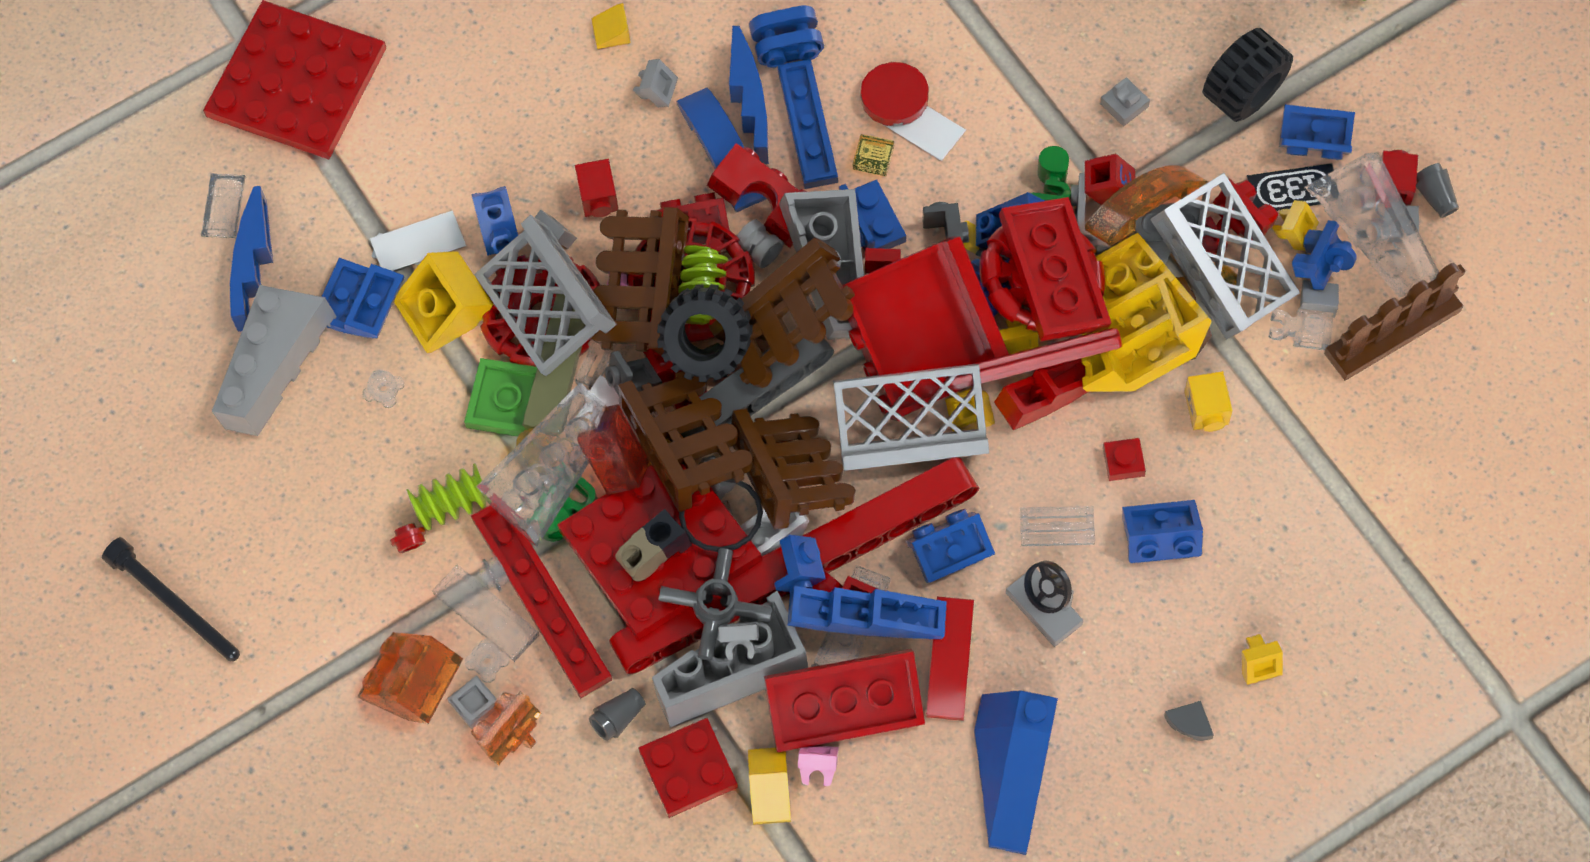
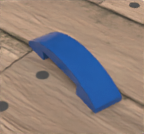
[676,88,767,213]

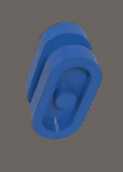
[749,5,824,68]

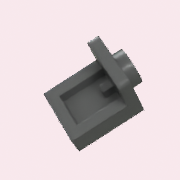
[922,202,969,243]
[605,351,662,396]

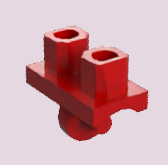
[1213,178,1279,241]

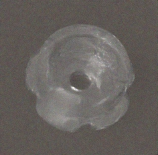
[477,556,510,592]

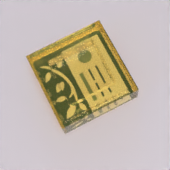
[853,134,894,176]

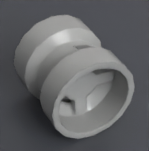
[737,219,784,269]

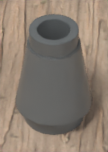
[1416,163,1459,218]
[589,688,646,741]

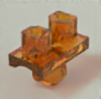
[471,691,542,765]

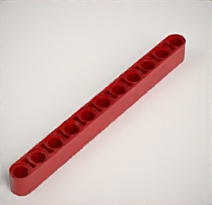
[609,457,980,674]

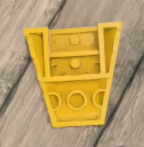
[1081,232,1212,392]

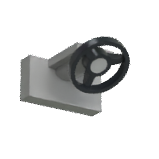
[1006,561,1083,647]

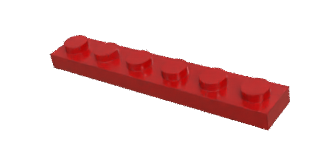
[471,498,612,699]

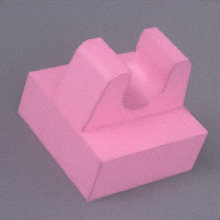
[798,745,839,786]

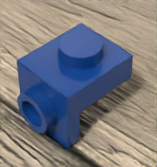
[774,534,826,592]

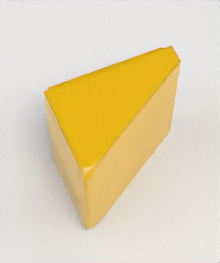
[591,3,631,49]
[945,387,995,432]

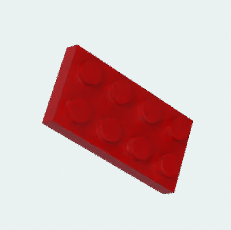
[999,197,1112,341]
[763,649,925,752]

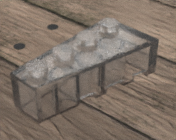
[1305,152,1439,298]
[476,383,615,547]

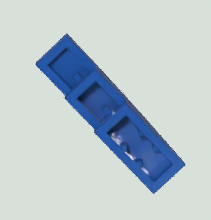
[729,26,769,164]
[230,186,273,332]
[787,586,947,639]

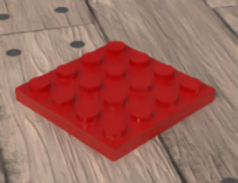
[203,0,387,160]
[557,464,762,640]

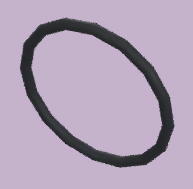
[679,478,763,552]

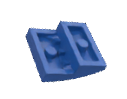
[322,258,404,339]

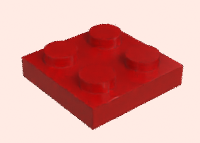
[638,718,738,818]

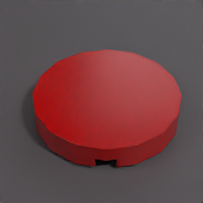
[860,62,929,126]

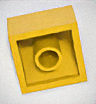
[394,251,494,353]

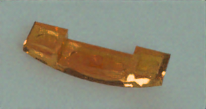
[1085,165,1209,246]

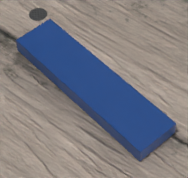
[777,59,838,189]

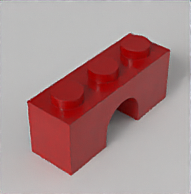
[706,143,807,248]

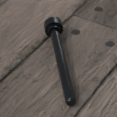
[102,537,240,662]

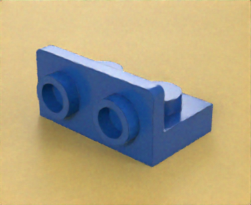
[839,179,906,251]
[1122,500,1203,563]
[905,509,995,583]

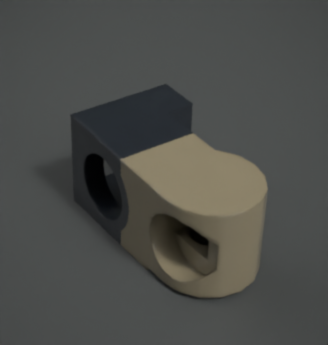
[615,509,692,581]

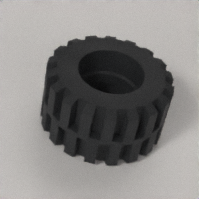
[1202,28,1293,122]
[657,284,753,382]

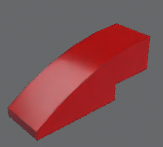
[994,358,1088,430]
[926,596,974,721]

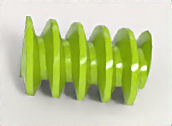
[678,245,728,325]
[407,463,488,531]

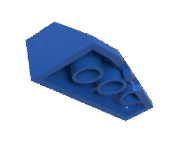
[974,690,1058,855]

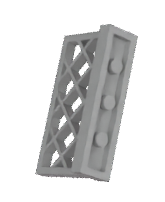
[1150,173,1300,339]
[474,215,616,376]
[833,364,989,471]

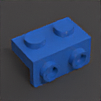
[1279,104,1355,160]

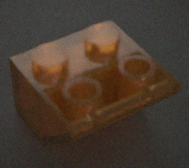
[357,632,464,724]

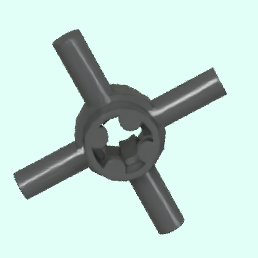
[659,548,772,660]

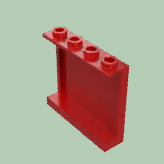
[842,236,1009,422]

